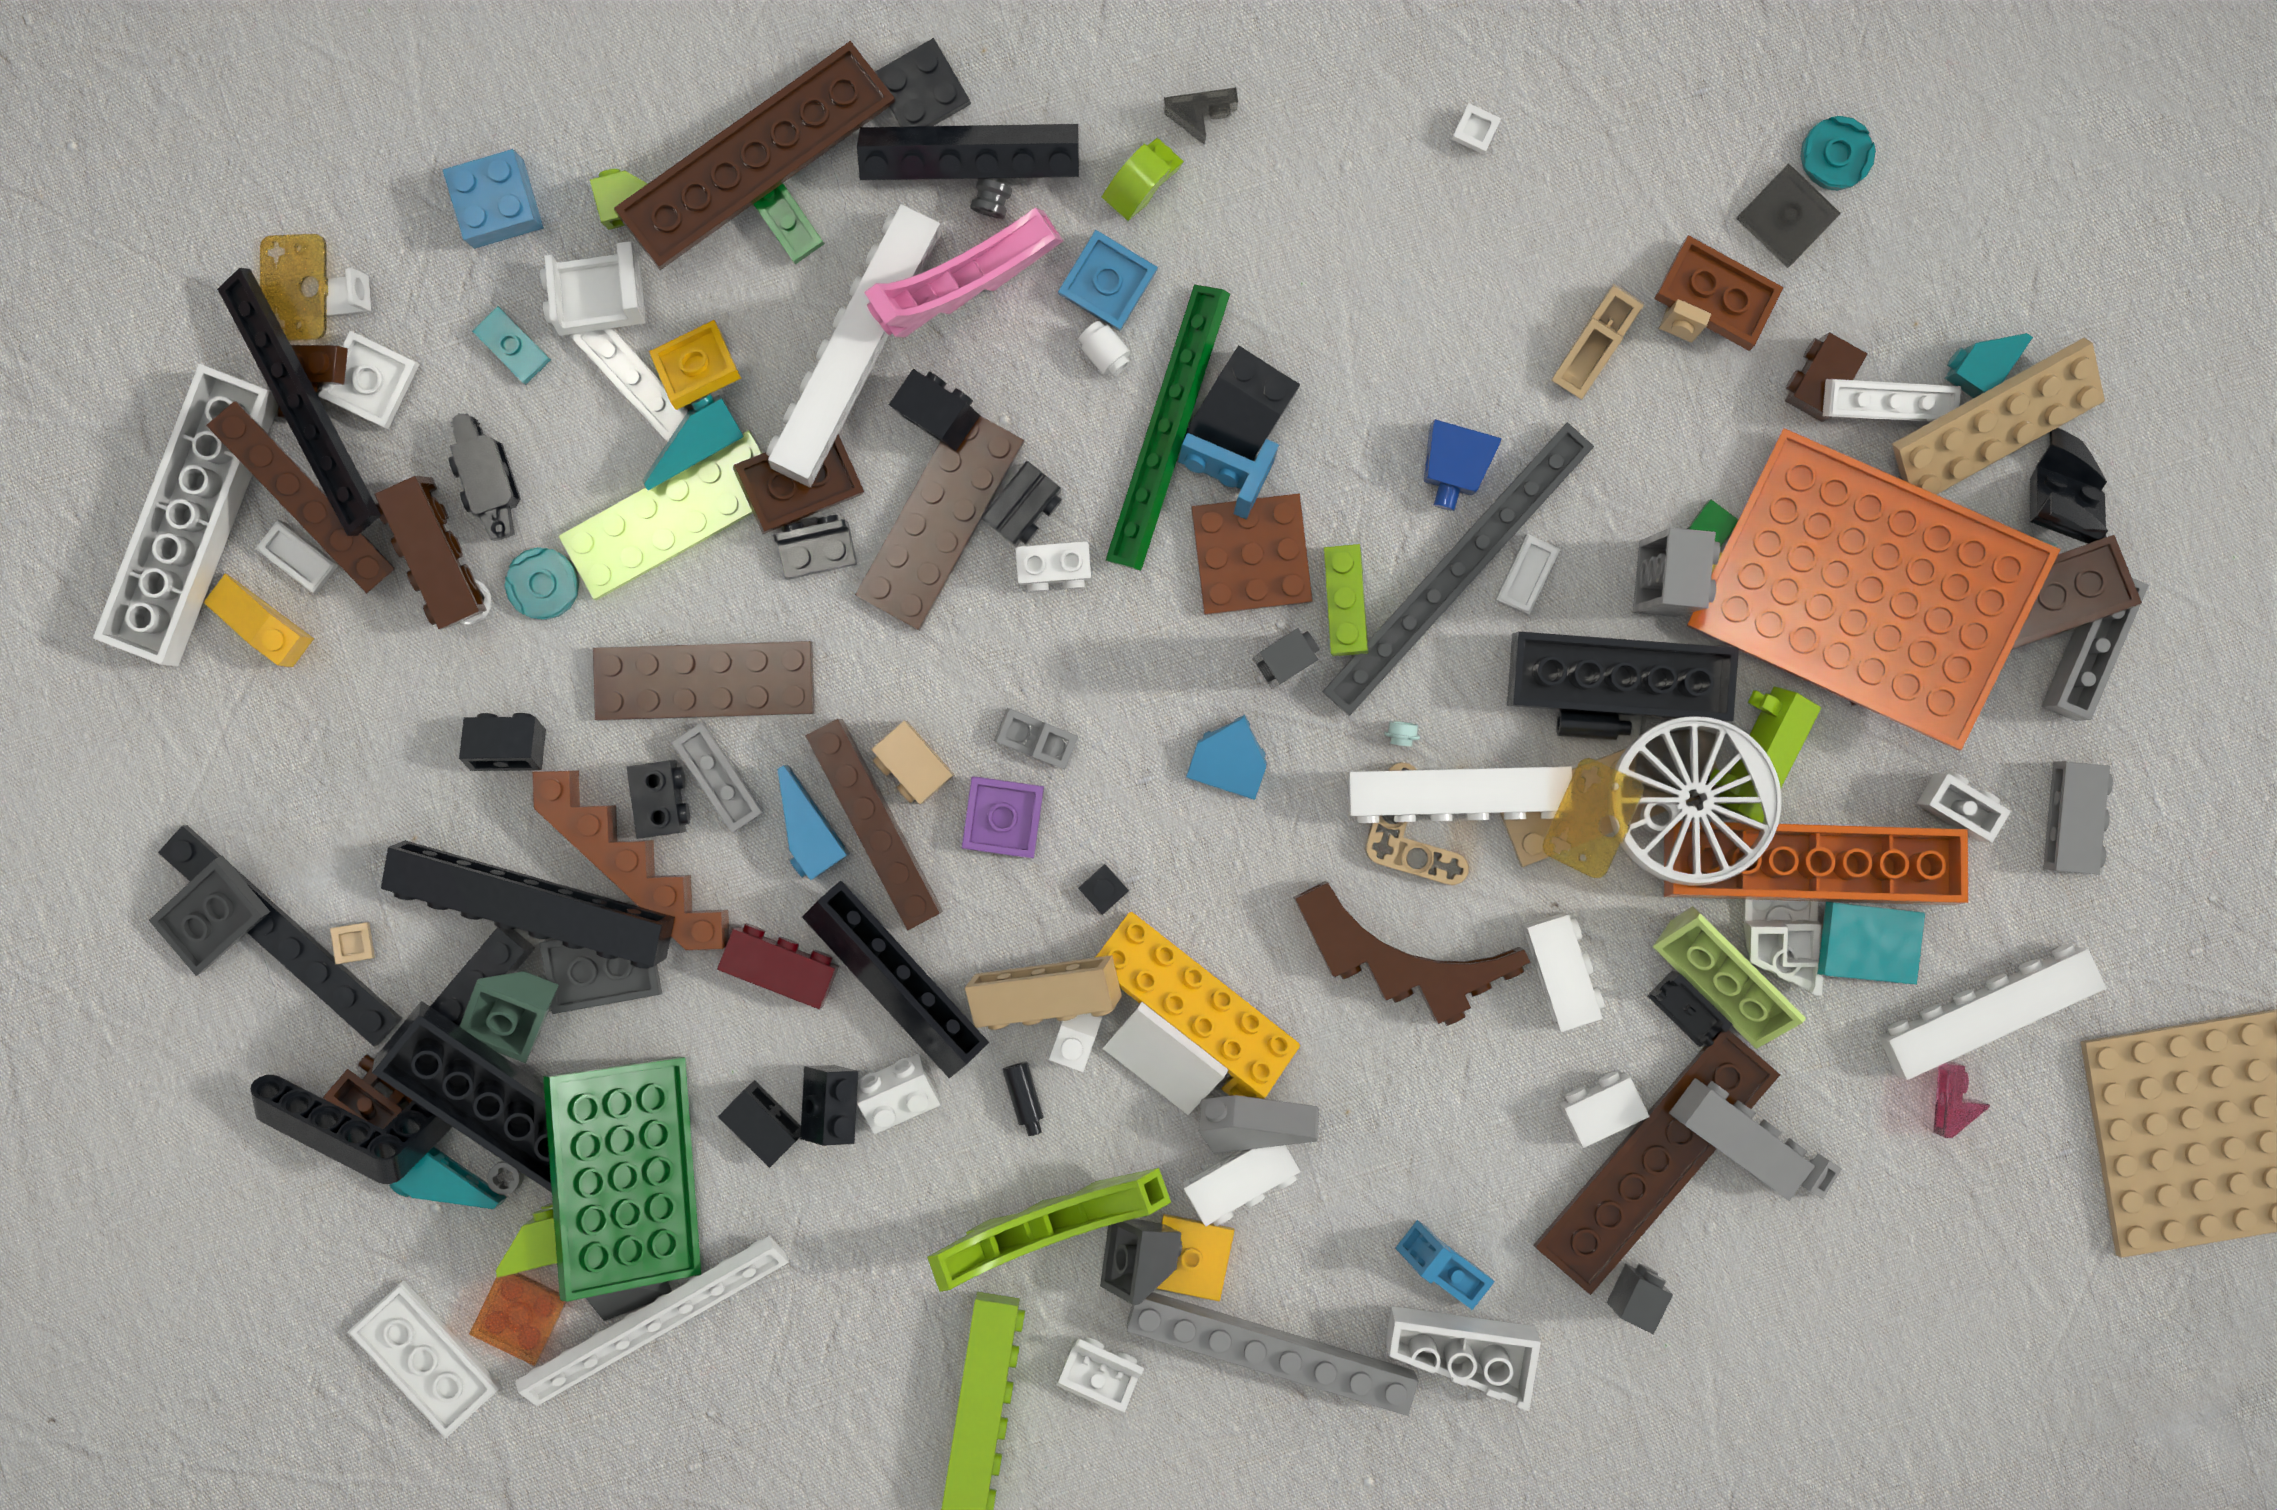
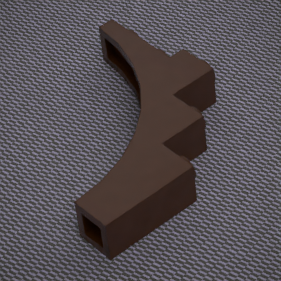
[1293,881,1531,1026]

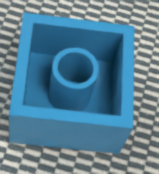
[443,149,544,249]

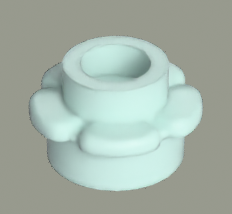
[1384,721,1420,746]

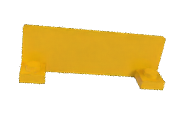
[1094,912,1300,1099]

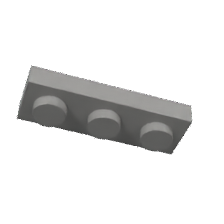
[671,722,764,833]

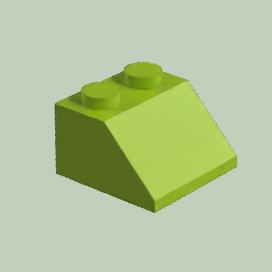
[495,1203,557,1278]

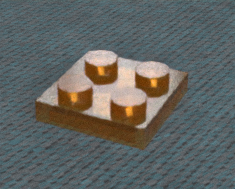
[469,1273,567,1366]

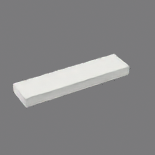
[570,328,689,442]
[1823,379,1961,422]

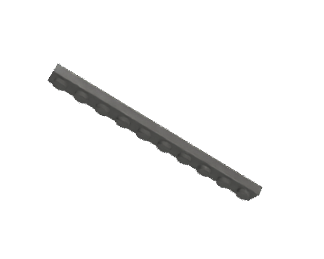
[1322,422,1594,716]

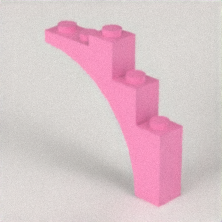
[864,207,1063,338]

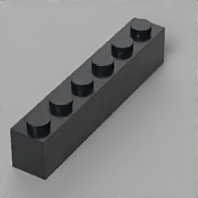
[857,124,1079,180]
[802,881,989,1078]

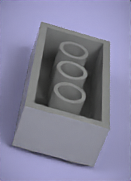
[1632,527,1720,617]

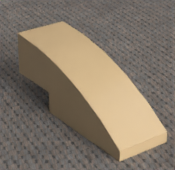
[1551,283,1644,400]

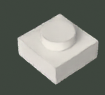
[1451,103,1501,155]

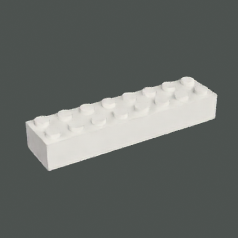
[93,364,279,666]

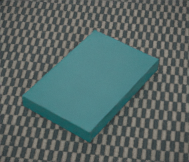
[1817,901,1926,985]

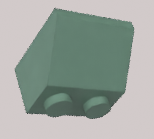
[460,971,559,1064]

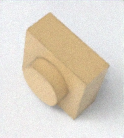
[330,922,375,964]

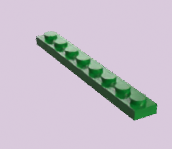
[1106,284,1230,571]

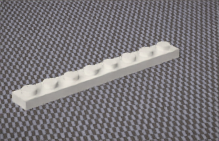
[515,1236,789,1406]

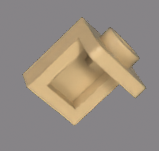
[1659,299,1711,343]

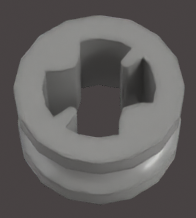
[487,1161,524,1195]

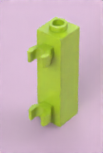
[1708,686,1821,823]

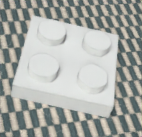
[318,331,420,429]

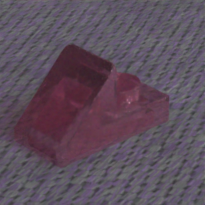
[1933,1061,1990,1138]

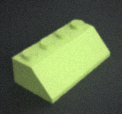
[1652,906,1806,1049]

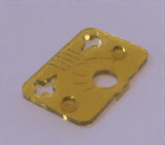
[260,234,328,341]
[1542,758,1644,878]

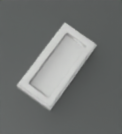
[255,520,339,594]
[1495,534,1560,615]

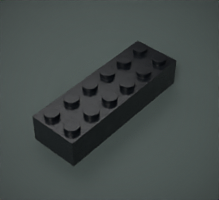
[1507,631,1739,722]
[372,1001,552,1193]

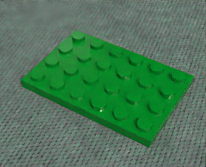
[543,1057,701,1302]

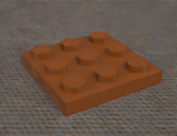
[1191,493,1313,615]

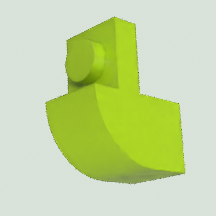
[1101,138,1184,221]

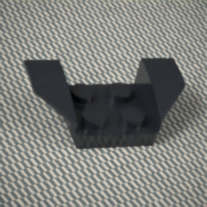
[2030,428,2108,544]

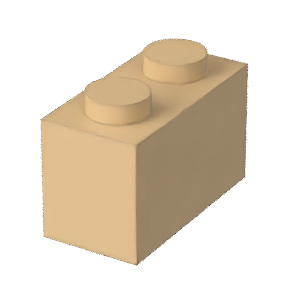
[871,720,955,804]

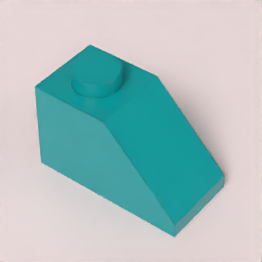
[1944,333,2033,398]

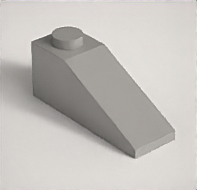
[1198,1095,1319,1153]

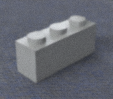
[2043,761,2113,875]

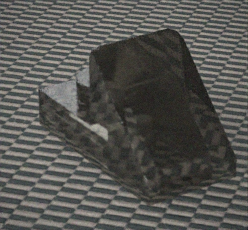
[1163,87,1238,144]

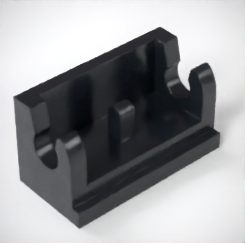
[1647,970,1733,1047]
[718,1080,801,1168]

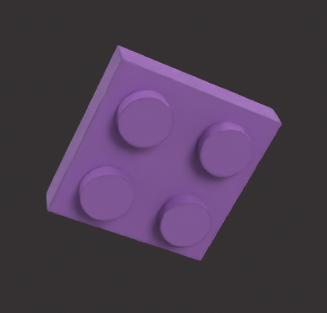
[962,776,1044,858]

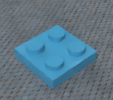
[1058,230,1158,331]

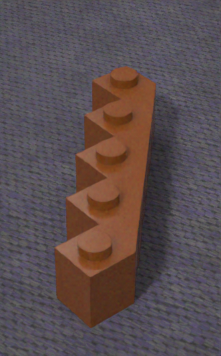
[532,770,729,950]

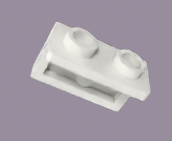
[1016,542,1092,592]
[857,1054,941,1135]
[1056,1337,1144,1415]

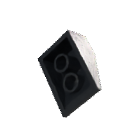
[1183,345,1300,461]

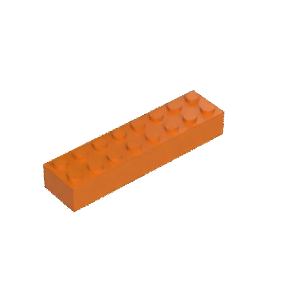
[1664,821,1968,905]

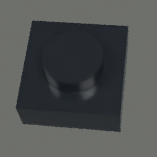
[1078,864,1129,915]

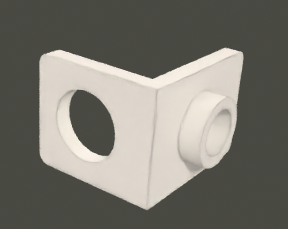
[320,268,371,316]

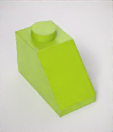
[590,169,648,230]

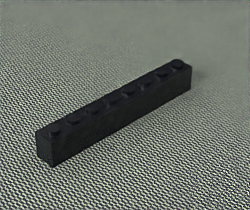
[381,840,675,969]

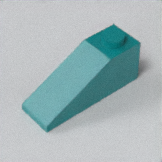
[643,394,744,490]
[389,1147,507,1209]

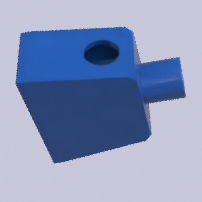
[1424,419,1502,511]

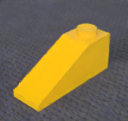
[203,573,314,667]

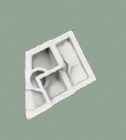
[1743,899,1823,996]

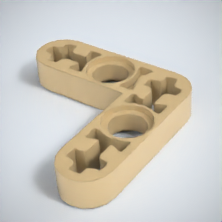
[1365,762,1469,885]

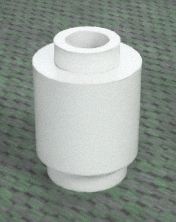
[1078,321,1131,376]

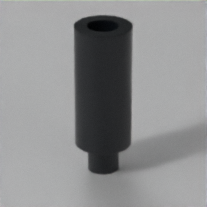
[1556,710,1632,740]
[1002,1061,1044,1136]

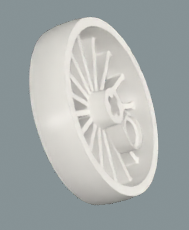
[1608,716,1782,886]

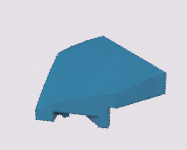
[1186,715,1267,800]

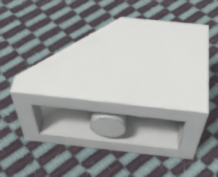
[1049,1013,1103,1072]

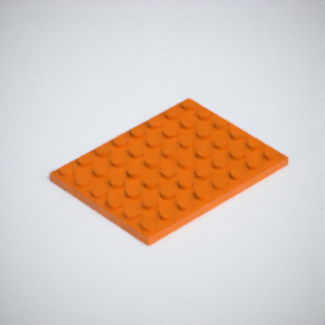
[1687,428,2061,751]

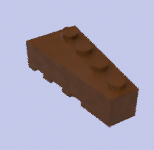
[374,476,487,629]

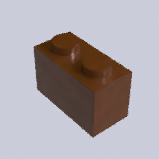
[1785,332,1868,422]

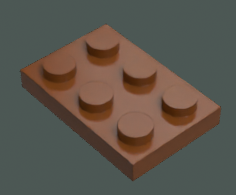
[1654,235,1784,351]

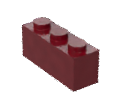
[717,923,839,1009]

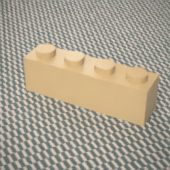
[965,955,1122,1030]

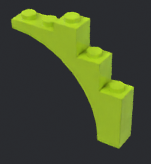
[927,1168,1171,1292]

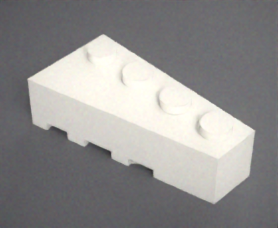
[1386,1306,1541,1411]

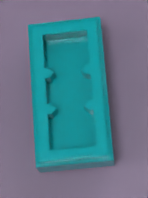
[472,306,551,385]

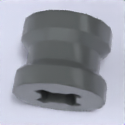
[970,178,1013,219]

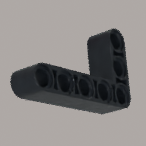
[250,1075,452,1184]

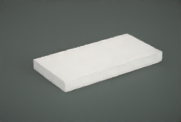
[347,1281,502,1439]

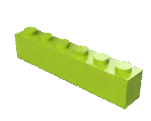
[941,1291,1025,1510]

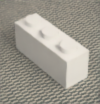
[1522,912,1605,1032]
[1183,1145,1301,1227]

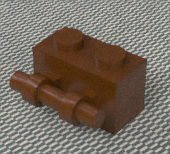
[323,1054,412,1129]

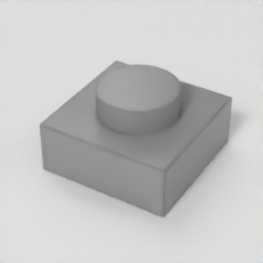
[1801,1154,1842,1199]

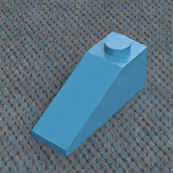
[777,765,850,880]

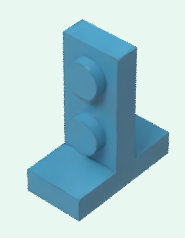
[1178,433,1279,520]
[1395,1220,1495,1310]

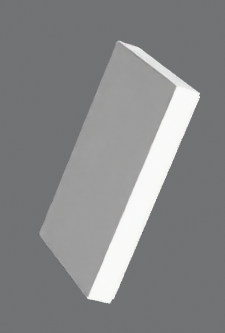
[1103,1002,1228,1115]

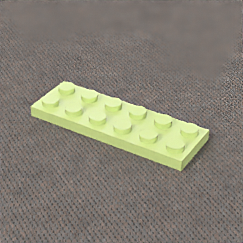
[559,430,762,600]

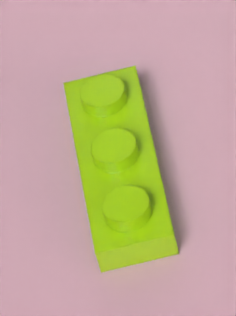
[1324,544,1368,656]

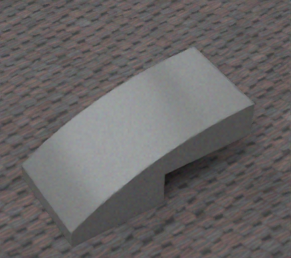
[994,708,1078,770]

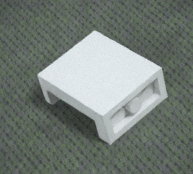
[540,241,646,336]

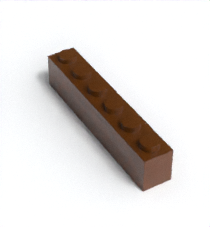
[206,401,395,594]
[805,719,943,931]

